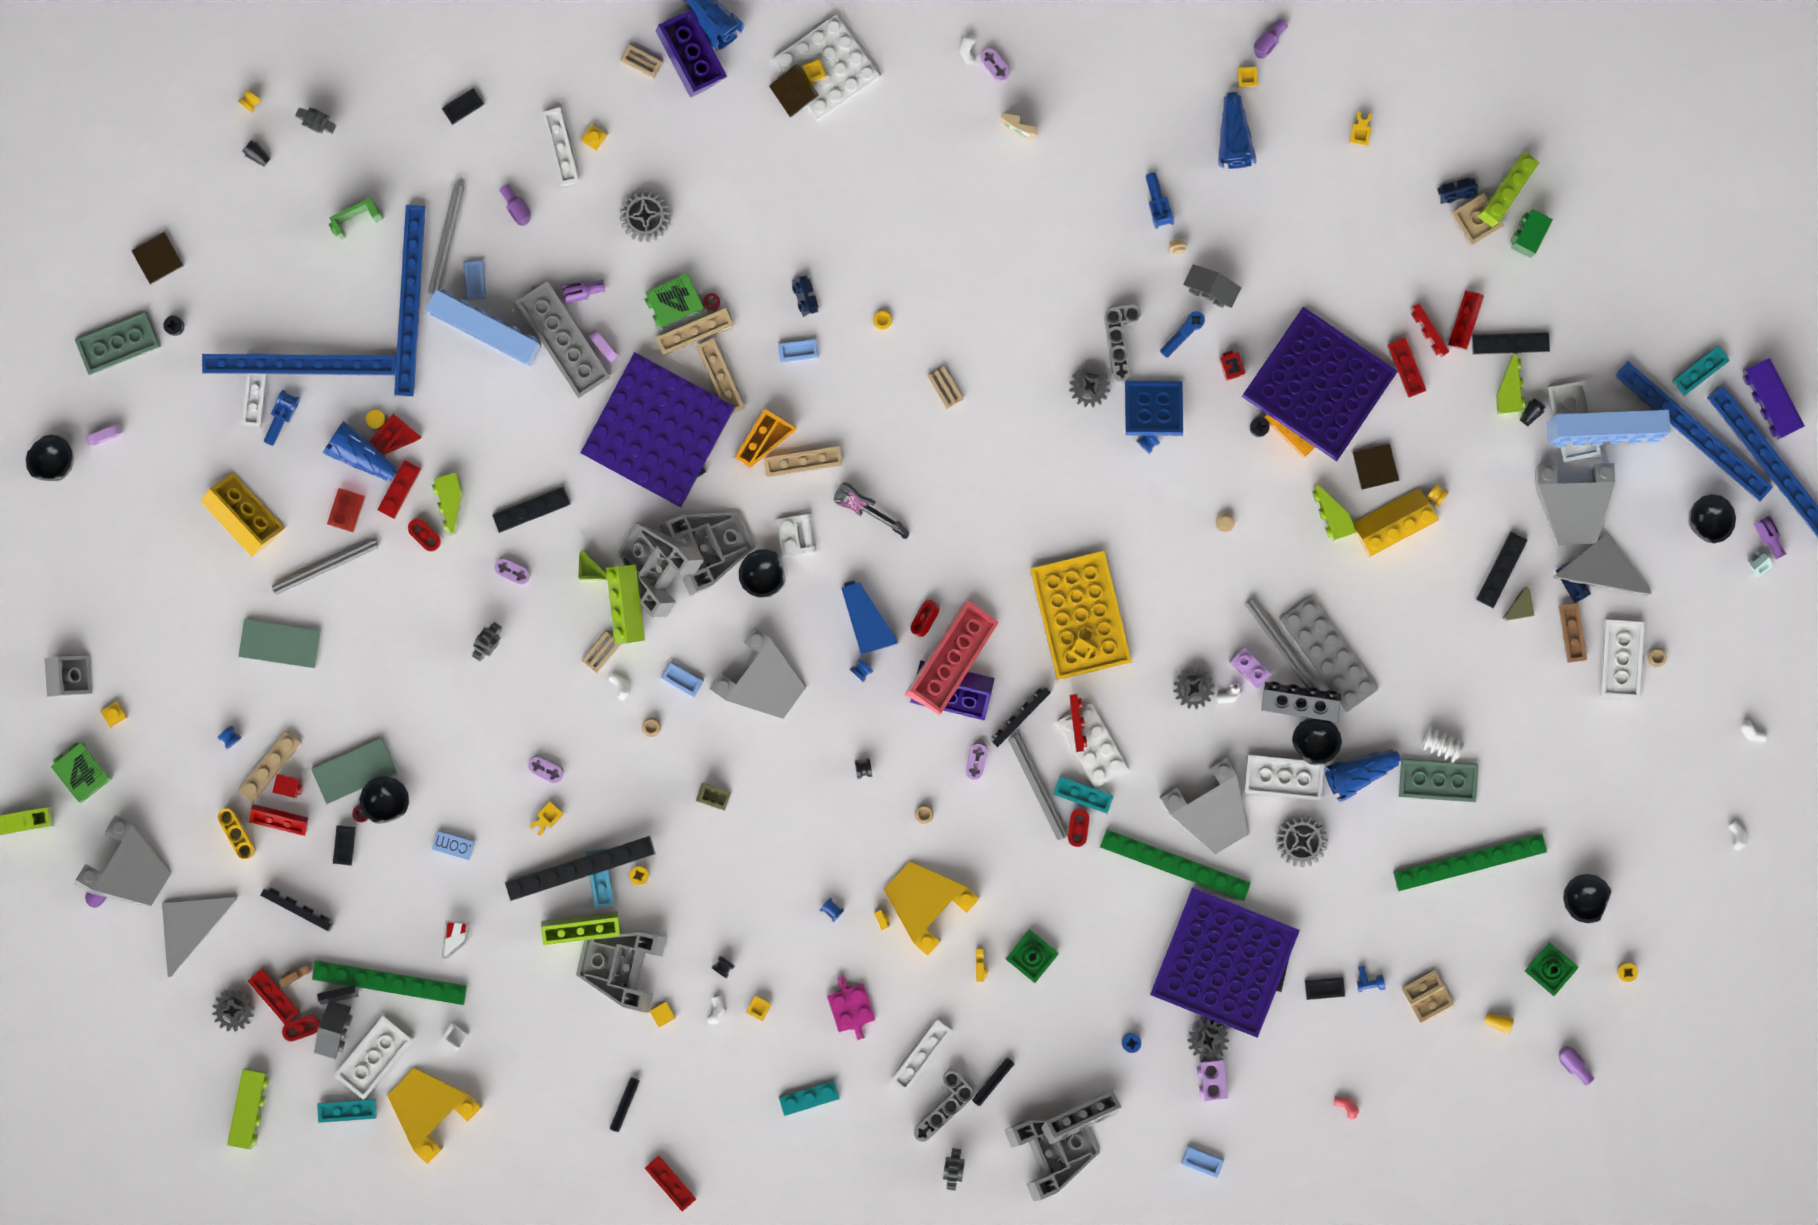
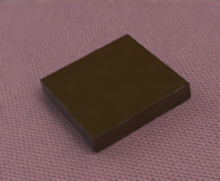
[769,64,819,117]
[131,232,184,285]
[1352,444,1399,490]

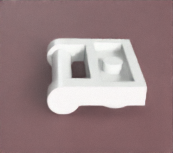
[776,514,816,557]

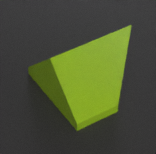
[578,550,607,581]

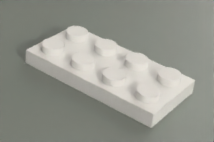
[1547,380,1601,463]
[1601,620,1645,699]
[1057,703,1128,788]
[1244,755,1325,801]
[334,1015,413,1100]

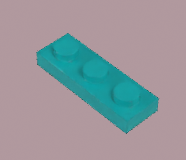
[1672,346,1730,396]
[1053,776,1114,814]
[779,1080,840,1116]
[317,1099,377,1123]

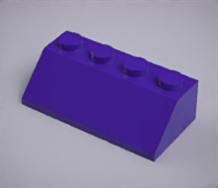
[655,9,727,98]
[1742,358,1805,440]
[910,660,995,721]

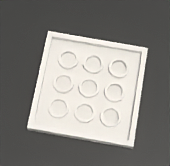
[774,15,880,121]

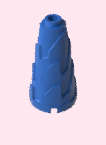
[684,0,745,50]
[1218,92,1257,169]
[322,420,397,481]
[1324,749,1401,802]

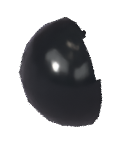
[25,435,74,481]
[1688,494,1736,544]
[739,549,786,598]
[1292,719,1342,765]
[359,776,409,824]
[1563,874,1612,924]

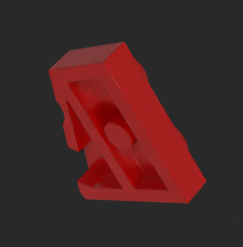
[369,414,422,455]

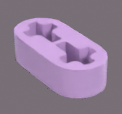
[981,48,1009,82]
[588,329,618,363]
[86,424,123,447]
[495,559,530,585]
[966,744,987,780]
[528,757,563,783]

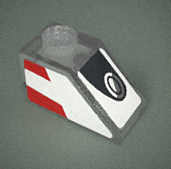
[442,920,473,959]

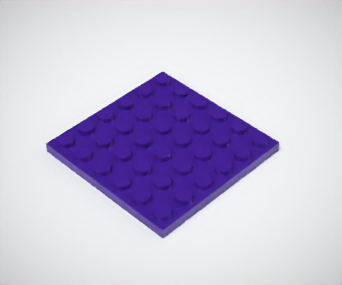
[1241,307,1398,462]
[580,352,736,508]
[1150,888,1300,1038]

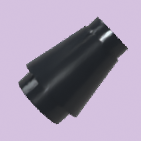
[242,140,271,167]
[1520,398,1546,427]

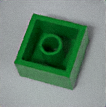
[1510,209,1553,258]

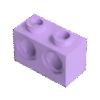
[1230,648,1272,689]
[1197,1059,1228,1101]

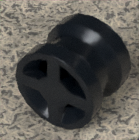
[163,316,185,336]
[1250,417,1270,437]
[855,758,873,779]
[711,955,735,979]

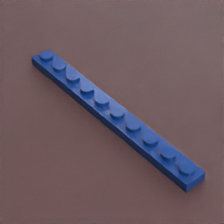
[394,205,426,397]
[202,354,396,376]
[1615,361,1773,502]
[1707,386,1818,538]

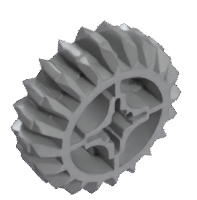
[619,190,671,242]
[1276,815,1328,867]

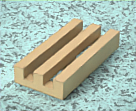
[620,44,663,79]
[928,366,963,409]
[582,631,621,673]

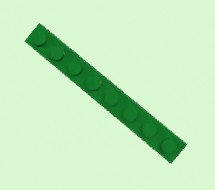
[1100,829,1251,901]
[1393,834,1547,891]
[312,961,467,1005]

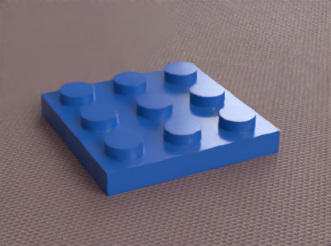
[1125,381,1183,436]

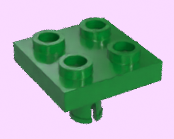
[1005,929,1059,983]
[1524,942,1579,996]

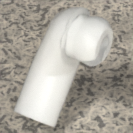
[959,35,976,65]
[609,672,630,700]
[1217,682,1242,704]
[1741,720,1767,742]
[1728,820,1747,850]
[707,995,725,1024]

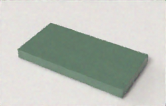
[75,311,160,375]
[238,619,321,668]
[311,738,397,804]
[1398,759,1478,802]

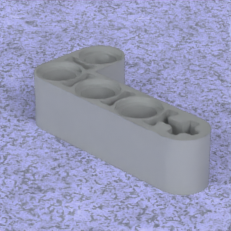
[1104,305,1141,383]
[914,1070,974,1142]

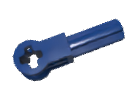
[1145,173,1174,229]
[1160,311,1205,358]
[264,390,300,446]

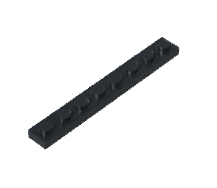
[505,836,656,901]

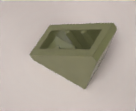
[1502,587,1534,621]
[696,783,731,810]

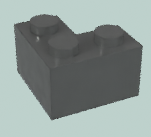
[1183,264,1242,308]
[314,1000,353,1059]

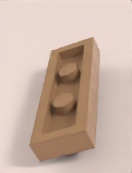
[1558,603,1587,663]

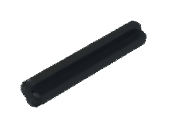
[972,1057,1014,1106]
[610,1077,640,1132]

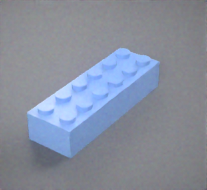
[425,289,541,367]
[1547,410,1671,447]

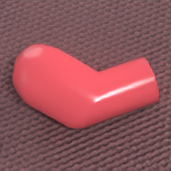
[1333,1096,1359,1119]

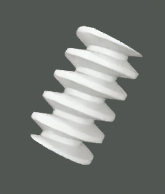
[1421,726,1465,763]

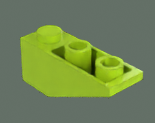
[1496,354,1525,415]
[432,472,463,535]
[1312,485,1356,541]
[0,807,54,835]

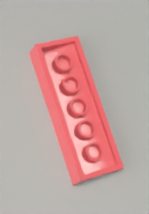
[904,600,999,715]

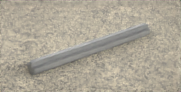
[428,183,464,294]
[272,539,379,595]
[1245,598,1320,690]
[1008,734,1067,840]

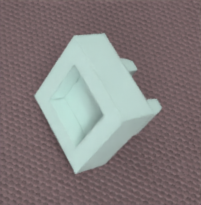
[1747,552,1773,578]

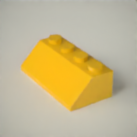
[200,472,285,557]
[1353,488,1439,557]

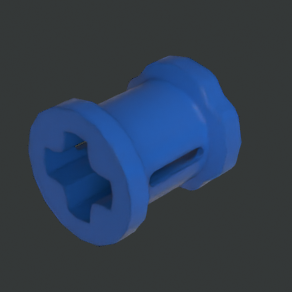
[819,897,844,922]

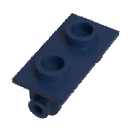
[1437,177,1478,204]
[792,275,819,317]
[1555,561,1591,603]

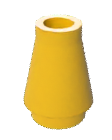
[1485,1013,1514,1033]

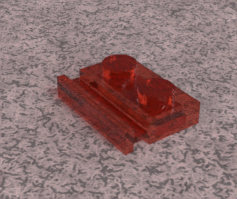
[327,488,366,533]

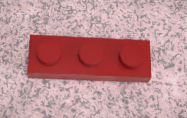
[1448,291,1484,350]
[1410,304,1449,358]
[1387,338,1427,398]
[377,460,422,519]
[1069,694,1087,752]
[249,804,308,836]
[248,968,300,1025]
[644,1155,697,1212]

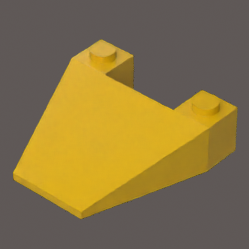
[884,861,979,956]
[387,1068,483,1164]

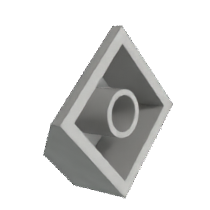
[44,655,92,697]

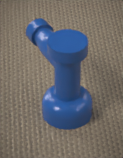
[1357,966,1386,993]

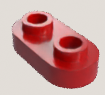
[408,518,441,552]
[910,600,939,637]
[1068,809,1089,847]
[282,1015,320,1042]

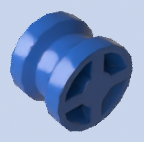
[1136,436,1160,454]
[849,658,873,682]
[217,726,242,749]
[1122,1033,1141,1053]

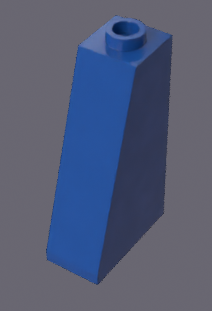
[841,580,898,655]

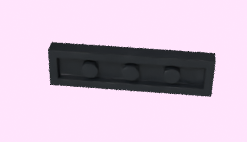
[1472,332,1550,355]
[492,487,571,533]
[1476,531,1528,609]
[992,687,1051,748]
[260,887,334,931]

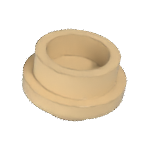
[1168,239,1187,255]
[1216,513,1235,532]
[1647,648,1667,667]
[642,718,661,737]
[915,805,934,824]

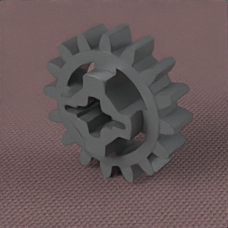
[295,107,337,134]
[1069,366,1110,408]
[472,622,503,662]
[1173,668,1215,709]
[212,990,255,1032]
[1187,1019,1229,1062]
[943,1148,965,1191]

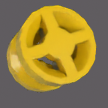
[237,89,261,113]
[1426,483,1449,507]
[629,866,649,885]
[1617,962,1638,982]

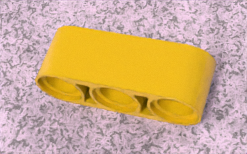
[217,808,256,859]

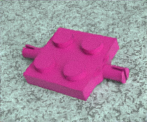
[827,976,875,1040]

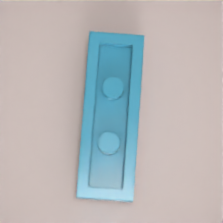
[586,848,615,909]

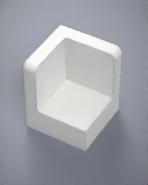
[440,1024,469,1051]

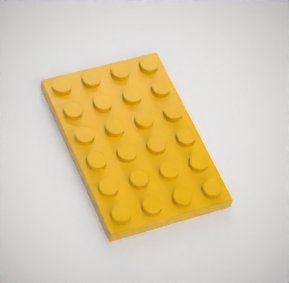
[1030,550,1132,680]

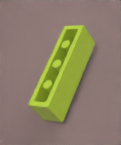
[1477,151,1540,228]
[606,564,645,644]
[541,911,620,945]
[227,1068,270,1150]

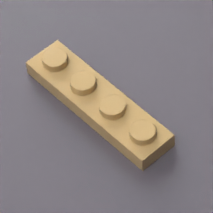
[656,308,733,356]
[696,338,745,414]
[764,446,842,477]
[238,731,302,803]

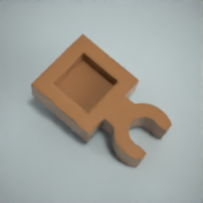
[279,964,313,988]

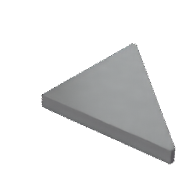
[1553,535,1652,596]
[162,897,237,977]

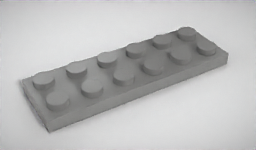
[516,281,610,398]
[1280,597,1378,712]

